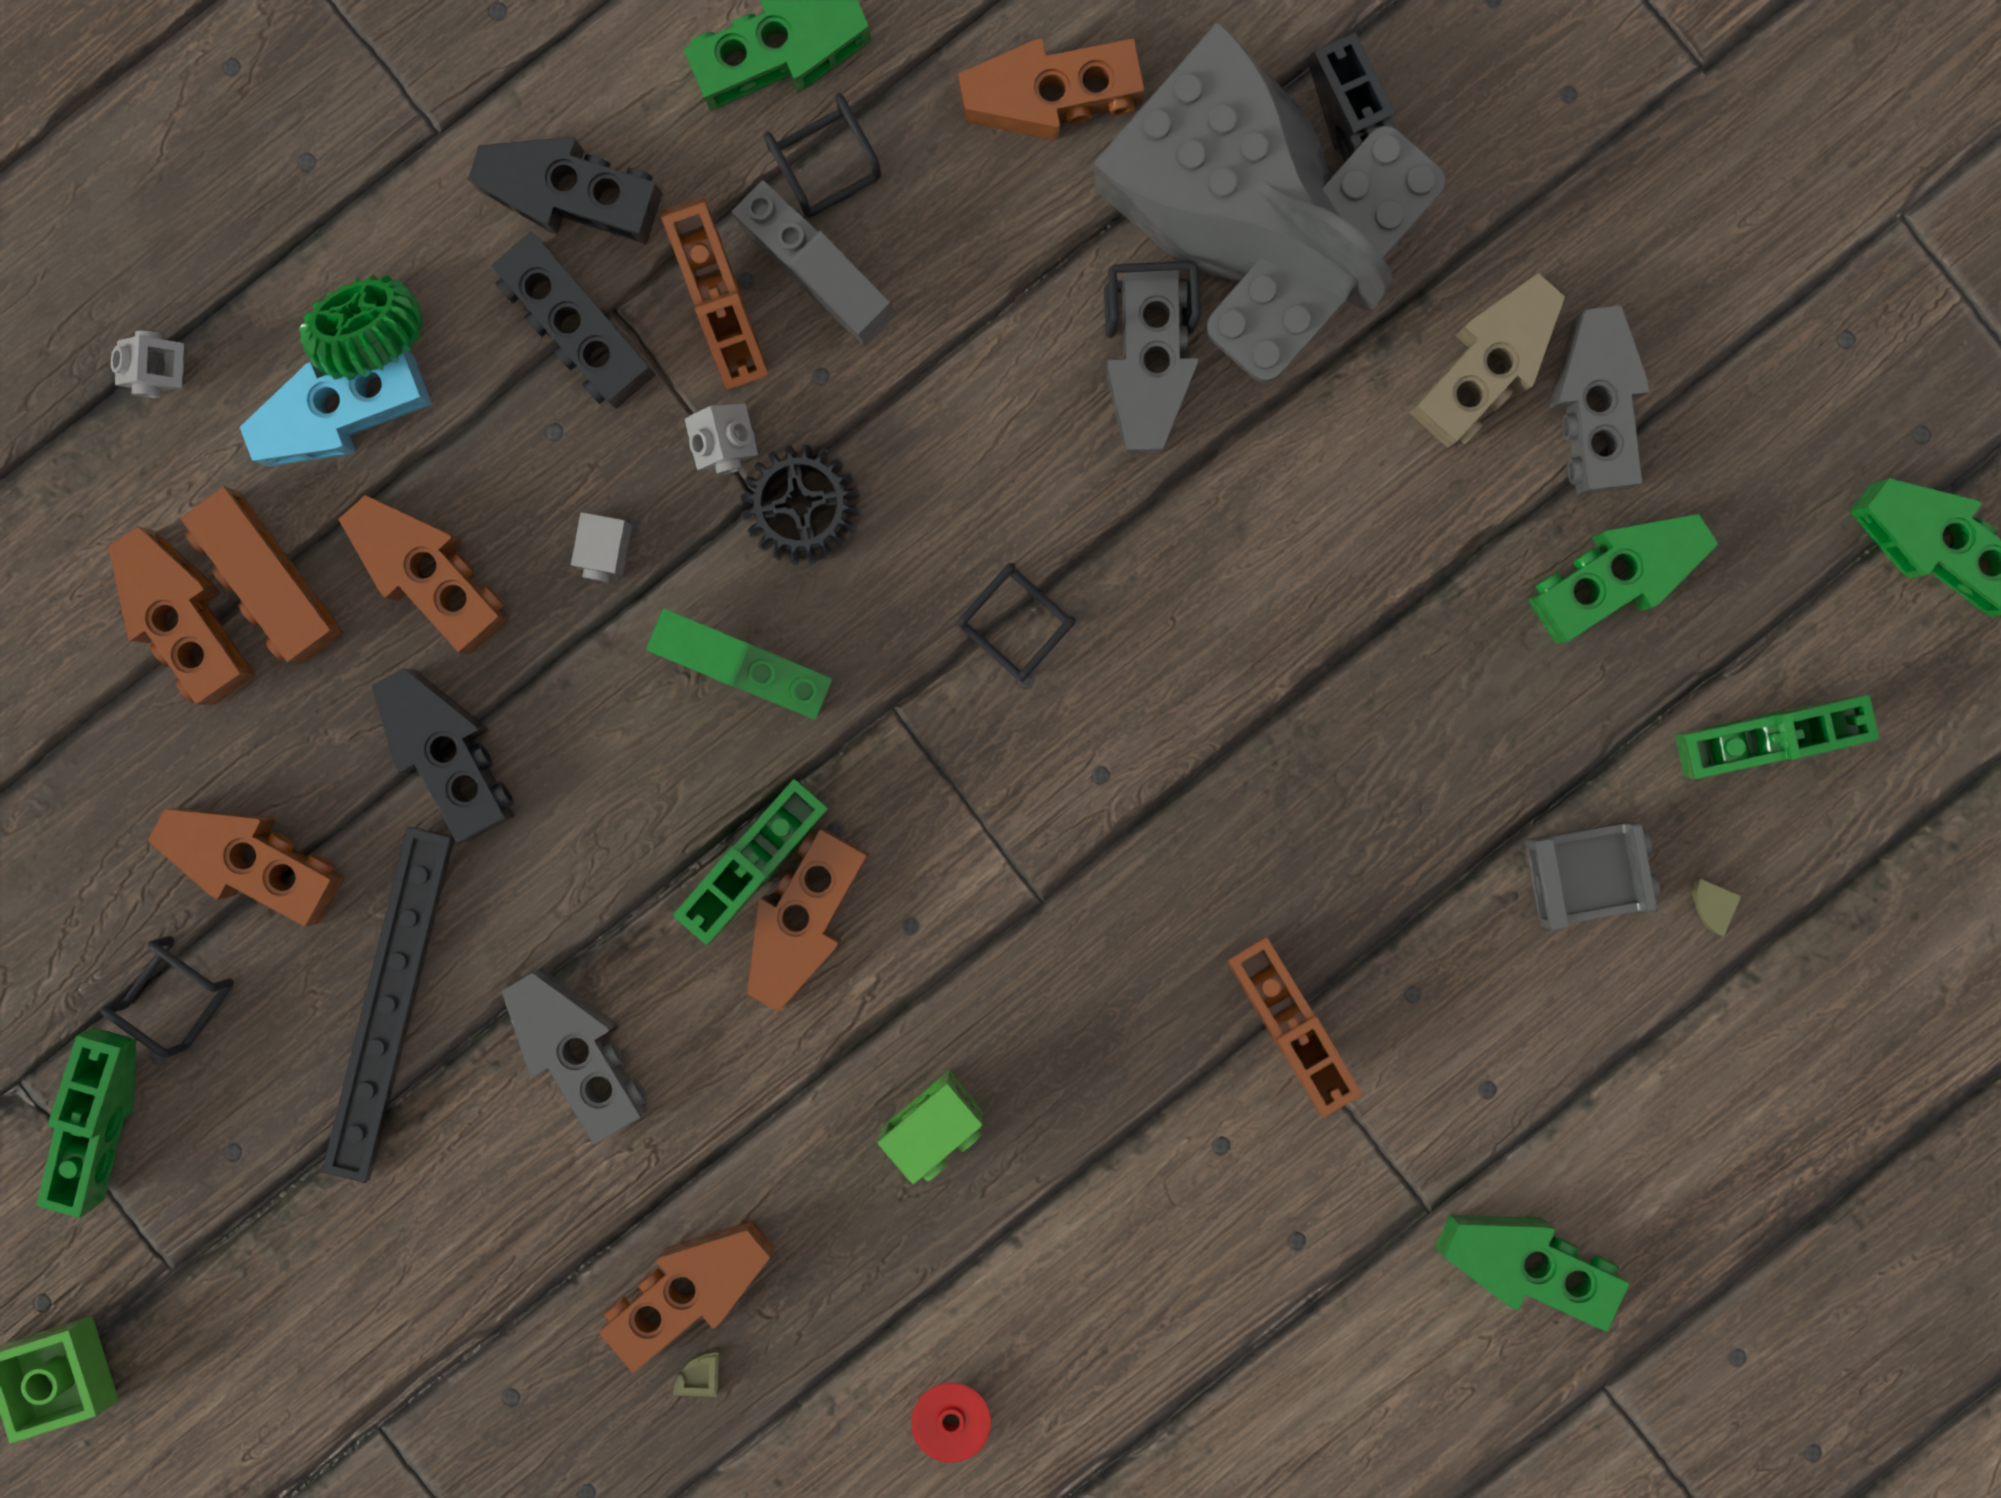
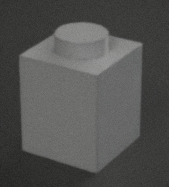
[571,512,633,583]

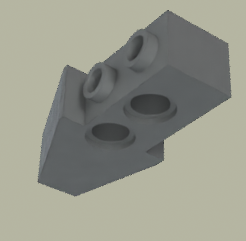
[731,180,897,347]
[1106,270,1198,454]
[1548,305,1650,495]
[502,968,648,1145]

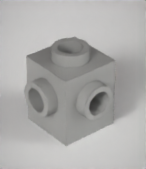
[111,331,184,398]
[684,403,758,475]

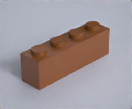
[180,486,344,664]

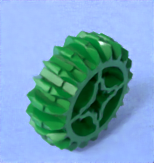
[299,275,424,380]

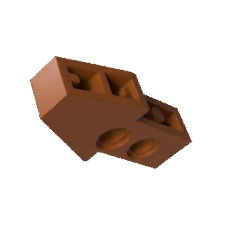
[958,38,1145,140]
[661,195,769,390]
[339,495,509,654]
[108,526,256,705]
[147,808,344,927]
[747,828,869,1012]
[1226,937,1363,1118]
[598,1220,775,1373]

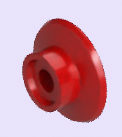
[911,1383,991,1463]

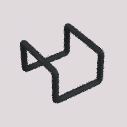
[764,93,882,217]
[1104,261,1201,338]
[957,562,1076,682]
[101,936,234,1058]

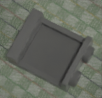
[1525,821,1660,930]

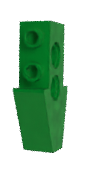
[683,0,871,111]
[1850,478,2001,618]
[1528,514,1718,644]
[646,608,833,720]
[1674,695,1879,779]
[672,779,828,946]
[36,1027,137,1218]
[1435,1214,1630,1332]

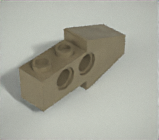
[1409,273,1565,448]

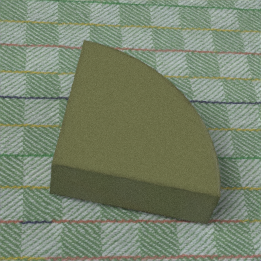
[1692,878,1741,937]
[673,1348,721,1397]

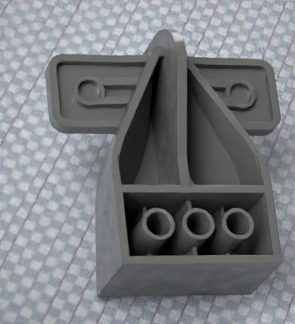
[1093,22,1445,383]

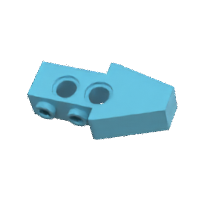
[240,352,432,467]

